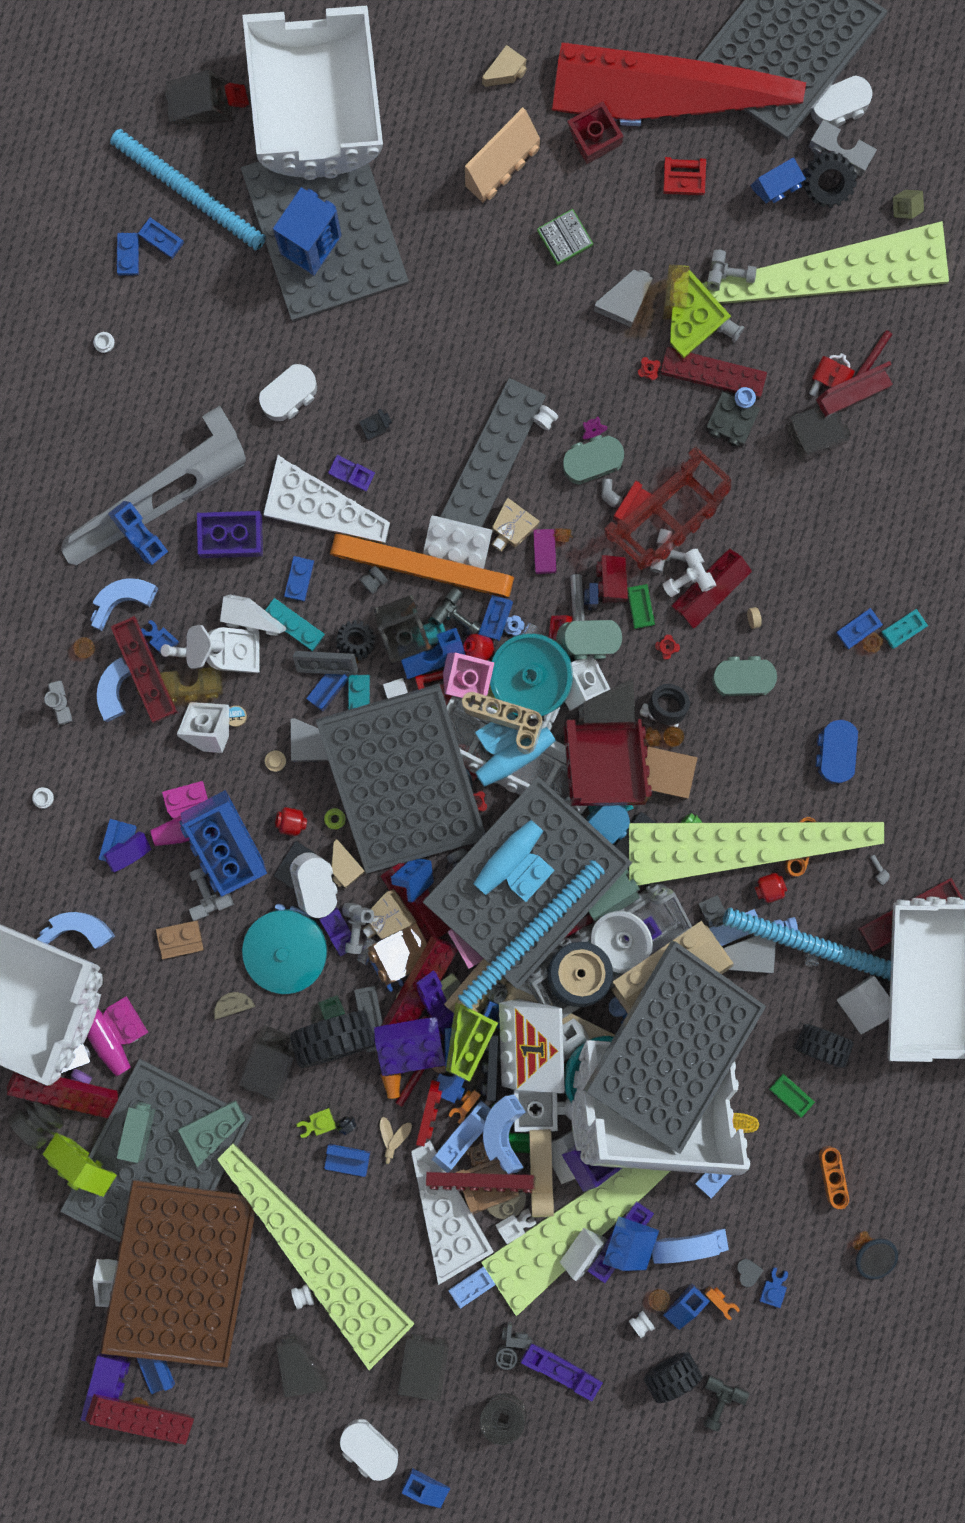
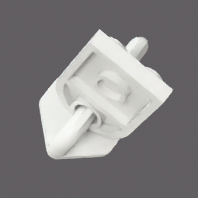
[161,625,259,673]

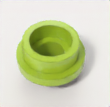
[324,808,346,829]

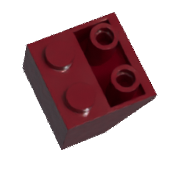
[596,555,628,603]

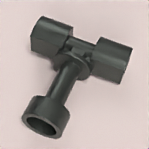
[428,587,482,636]
[703,1374,750,1432]

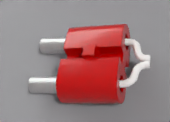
[809,353,855,396]

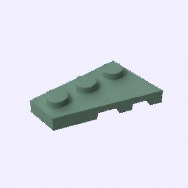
[178,1100,245,1167]

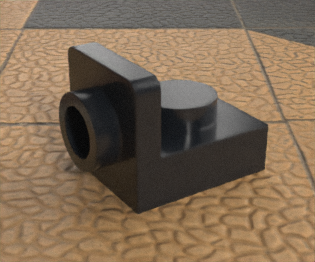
[359,409,392,441]

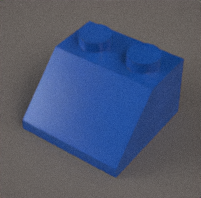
[750,157,806,203]
[603,1216,659,1271]

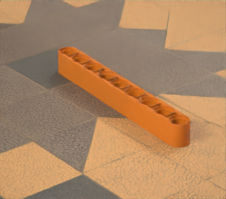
[330,534,514,598]

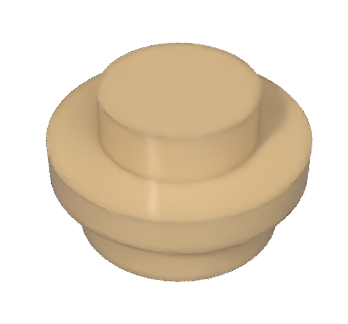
[265,751,286,772]

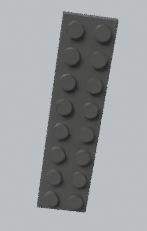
[441,378,546,527]

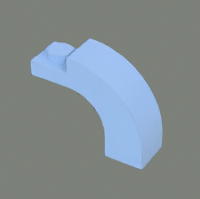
[91,578,158,631]
[97,657,131,722]
[37,912,115,949]
[483,1095,526,1174]
[432,1101,491,1173]
[652,1229,729,1263]

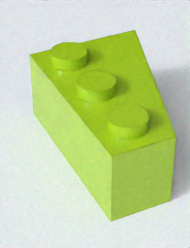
[446,1003,498,1081]
[43,1133,117,1197]

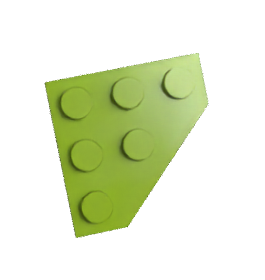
[670,270,731,359]

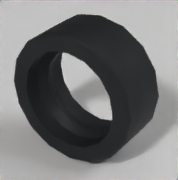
[648,684,690,725]

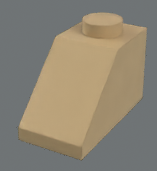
[482,45,527,87]
[332,840,365,888]

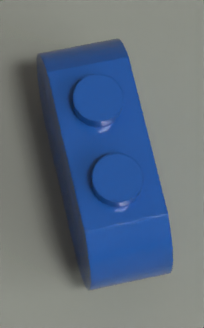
[815,720,858,784]

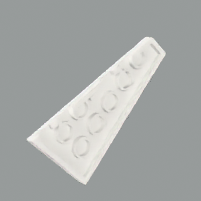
[264,455,390,544]
[411,1140,494,1285]

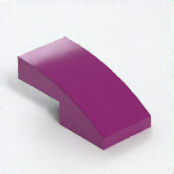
[534,529,556,574]

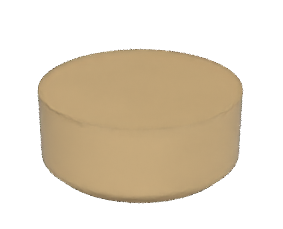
[747,607,761,629]

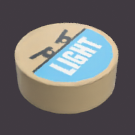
[229,706,247,727]

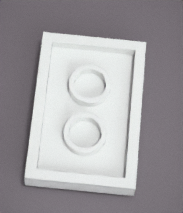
[423,515,493,569]

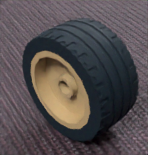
[548,941,613,1007]

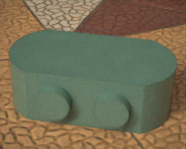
[563,435,624,485]
[556,620,622,660]
[712,656,777,696]

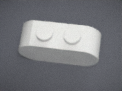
[811,76,872,127]
[259,364,317,421]
[290,853,337,918]
[340,1419,398,1481]

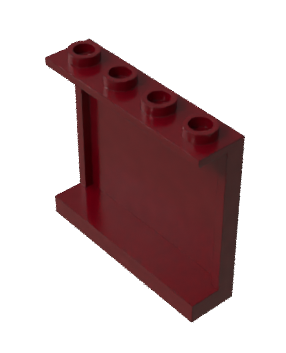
[563,719,652,806]

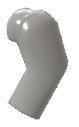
[601,479,623,507]

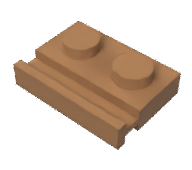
[156,921,204,959]

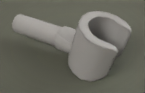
[870,855,890,885]

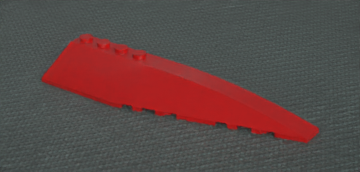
[552,43,806,121]

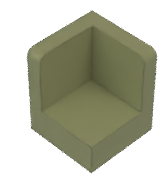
[893,190,924,219]
[441,973,461,1000]

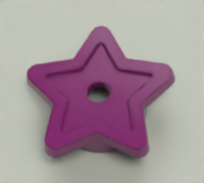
[582,417,608,439]

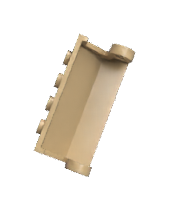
[611,921,734,1014]

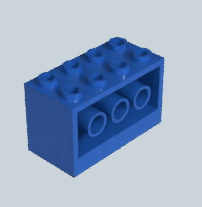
[273,187,342,276]
[179,790,267,897]

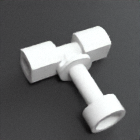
[663,549,716,597]

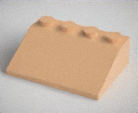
[465,107,540,202]

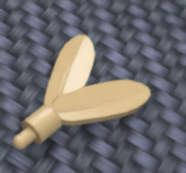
[380,1117,412,1164]

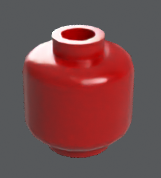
[463,634,494,661]
[275,807,307,836]
[755,873,787,903]

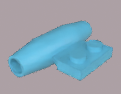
[475,712,555,787]
[473,820,555,902]

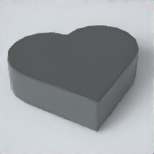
[737,1258,764,1287]

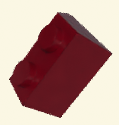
[567,102,624,164]

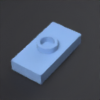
[695,1173,732,1198]
[448,1266,496,1308]

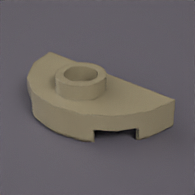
[214,992,256,1019]
[487,1191,526,1220]

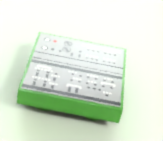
[537,209,593,266]

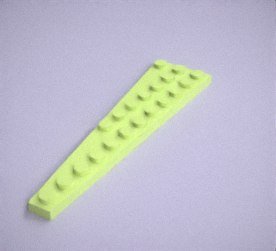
[702,221,949,304]
[629,822,884,885]
[217,1143,414,1370]
[481,1168,670,1316]

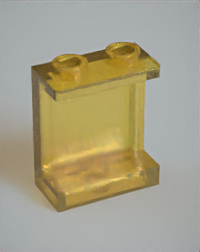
[662,264,690,319]

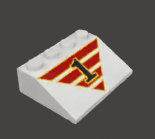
[499,999,564,1093]

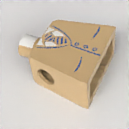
[492,498,540,552]
[363,889,416,939]

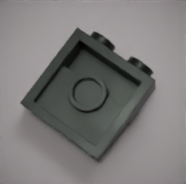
[705,392,760,447]

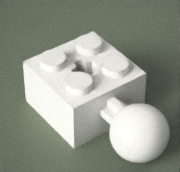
[513,1089,572,1132]

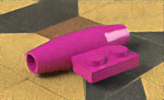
[151,781,208,846]
[87,996,148,1076]

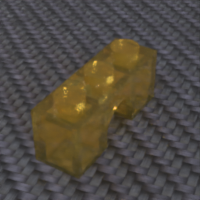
[161,668,223,703]

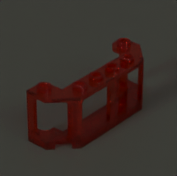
[605,446,731,570]

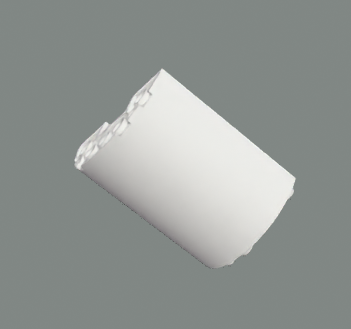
[243,6,383,180]
[888,897,965,1062]
[0,924,103,1086]
[572,1040,750,1175]

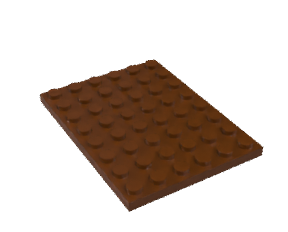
[100,1179,255,1367]

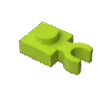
[297,1108,337,1138]

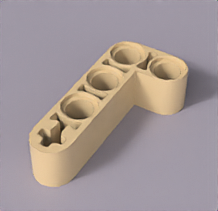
[462,692,543,754]
[529,1129,554,1217]

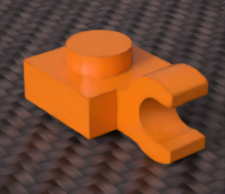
[449,1089,481,1124]
[704,1286,740,1320]

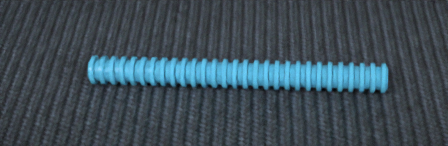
[110,129,266,251]
[458,860,605,1010]
[723,908,891,981]

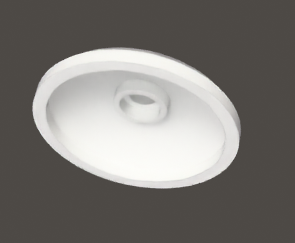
[591,911,653,974]

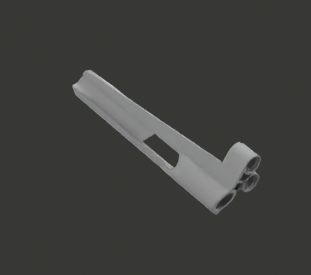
[61,406,246,565]

